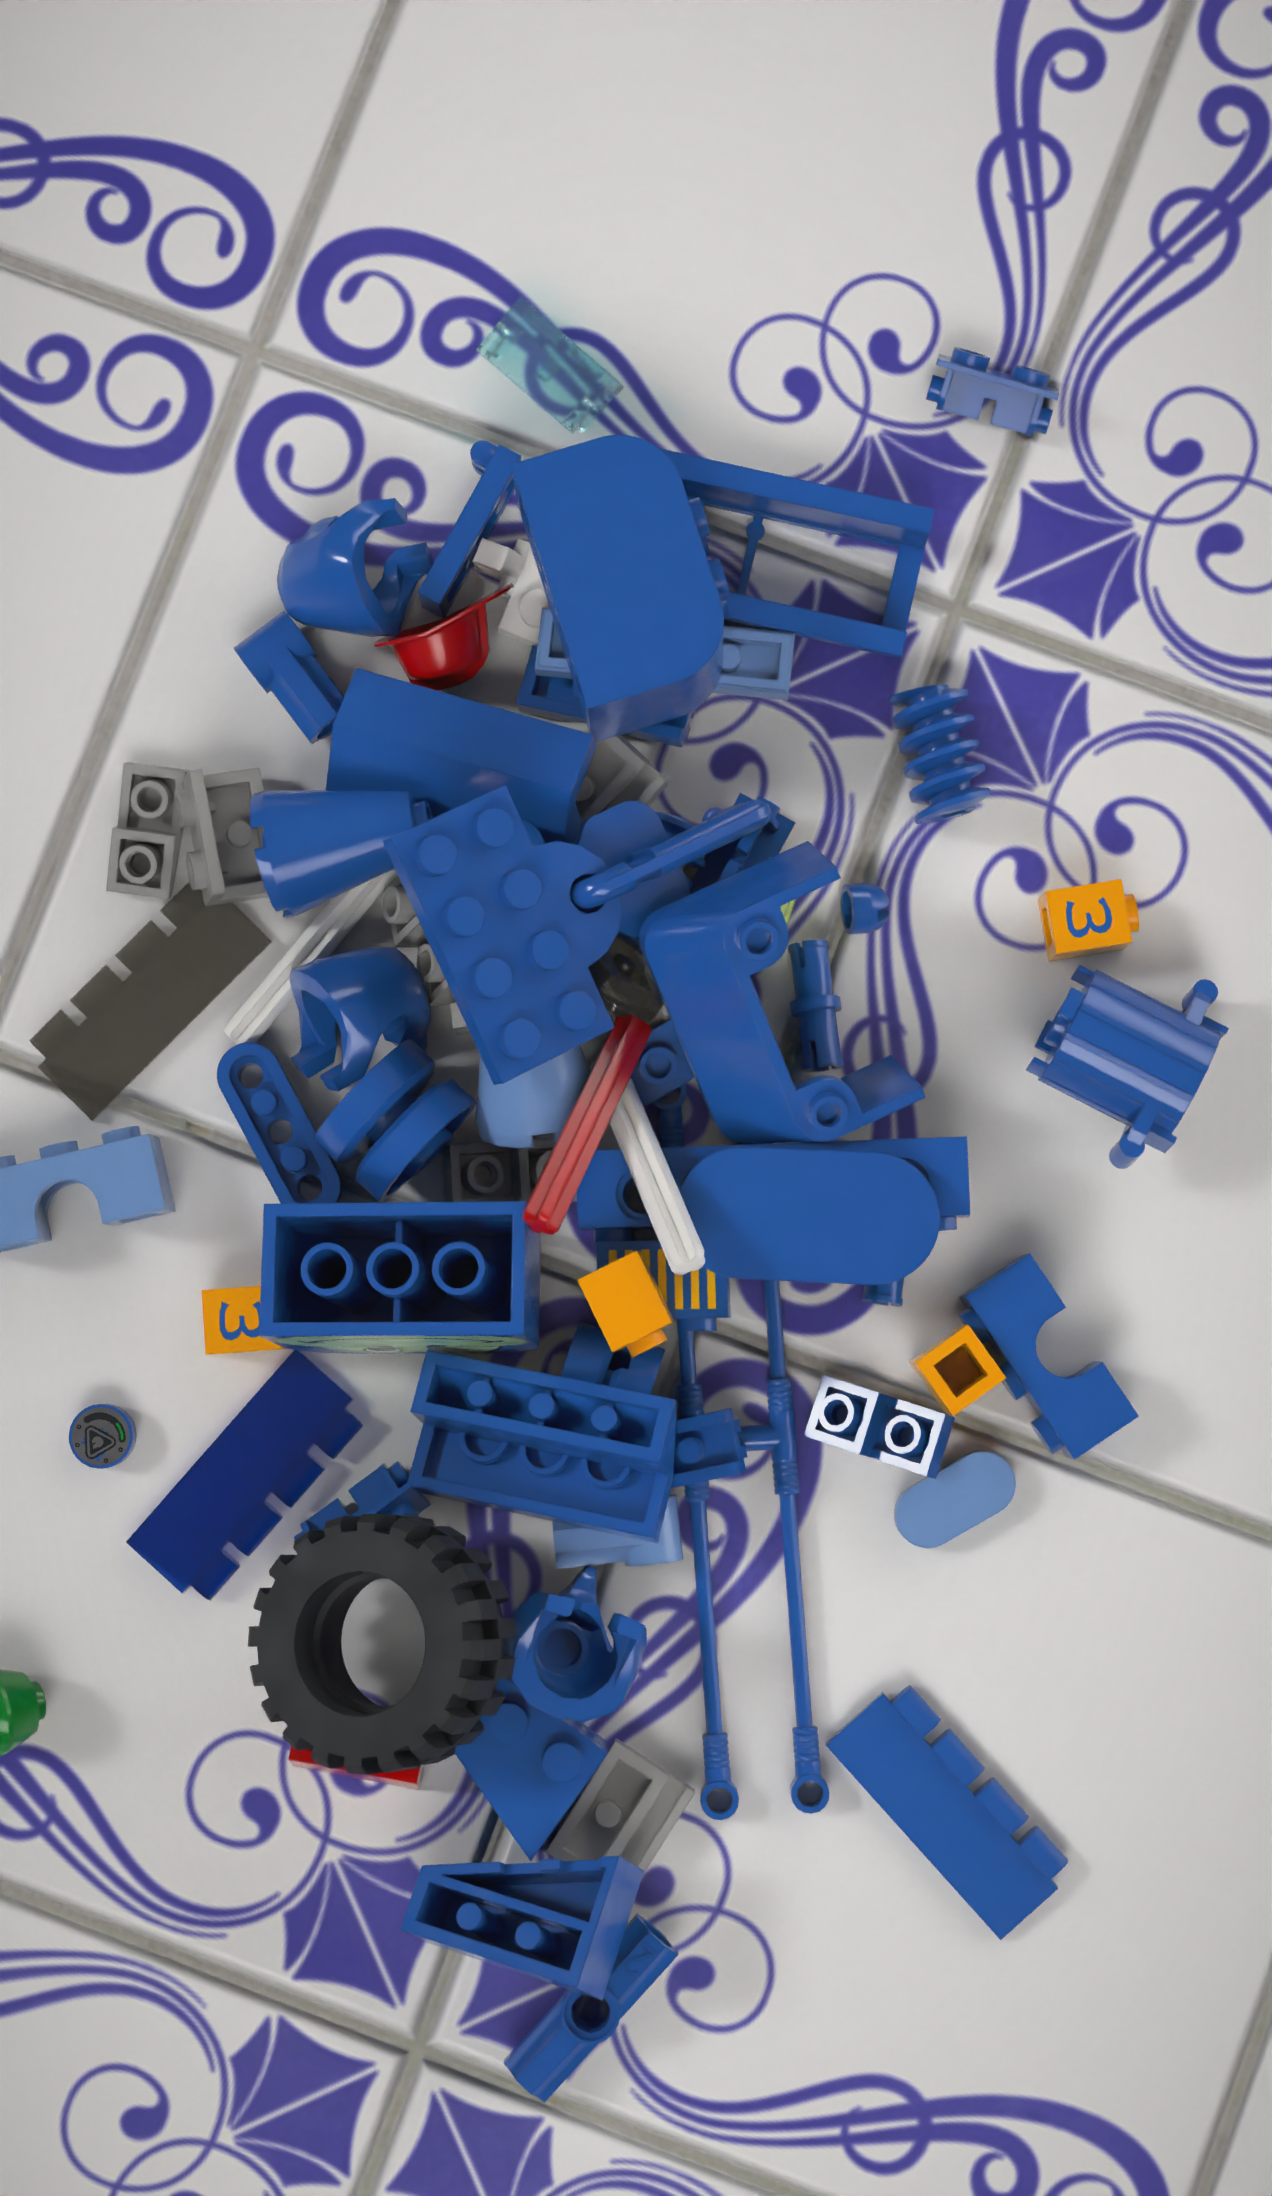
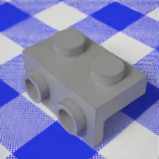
[175,767,268,907]

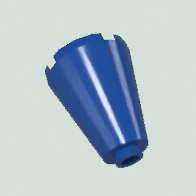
[250,790,433,918]

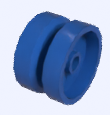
[313,1038,477,1203]

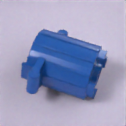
[1026,965,1229,1169]

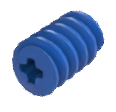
[888,684,991,824]

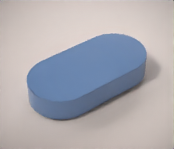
[894,1451,1016,1548]

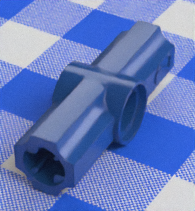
[504,1913,679,2103]

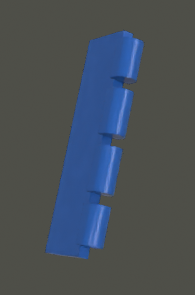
[826,1685,1068,1940]

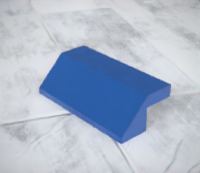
[326,668,597,844]
[408,1350,677,1543]

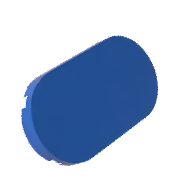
[679,1147,940,1285]

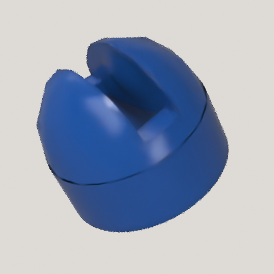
[840,883,889,935]

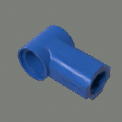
[233,611,344,745]

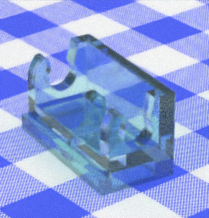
[476,296,624,434]

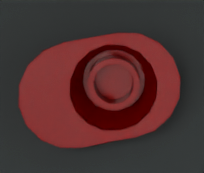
[374,583,514,691]

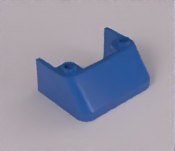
[639,841,926,1143]

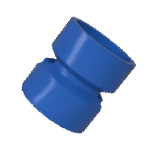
[561,1321,665,1394]

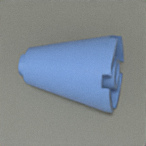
[475,1045,590,1148]

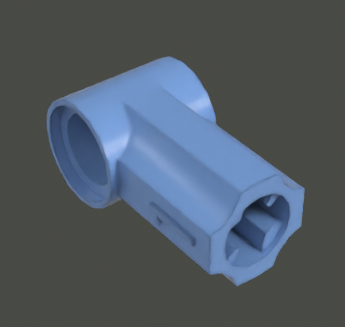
[552,1494,683,1568]

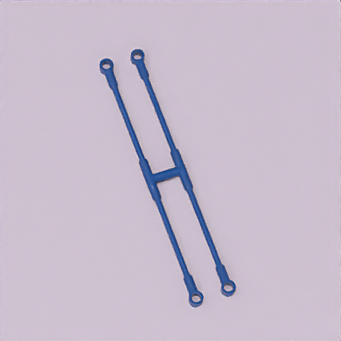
[652,1084,830,1820]

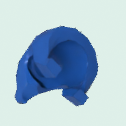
[277,498,434,637]
[289,947,431,1092]
[505,1566,647,1722]

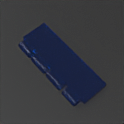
[126,1350,364,1601]

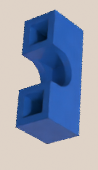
[959,1253,1139,1460]

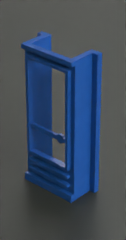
[660,448,935,659]

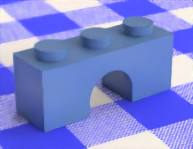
[0,1126,176,1253]

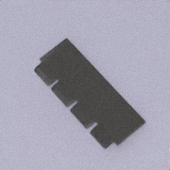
[29,881,272,1121]

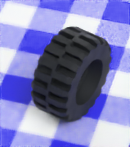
[248,1513,517,1775]

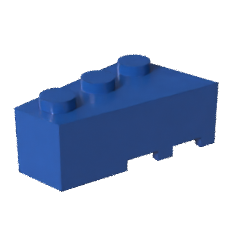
[455,1678,609,1861]
[400,1856,644,2000]

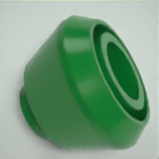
[0,1669,46,1756]

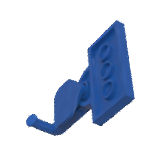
[383,785,771,1085]

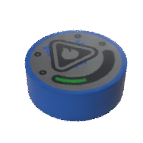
[69,1404,137,1469]

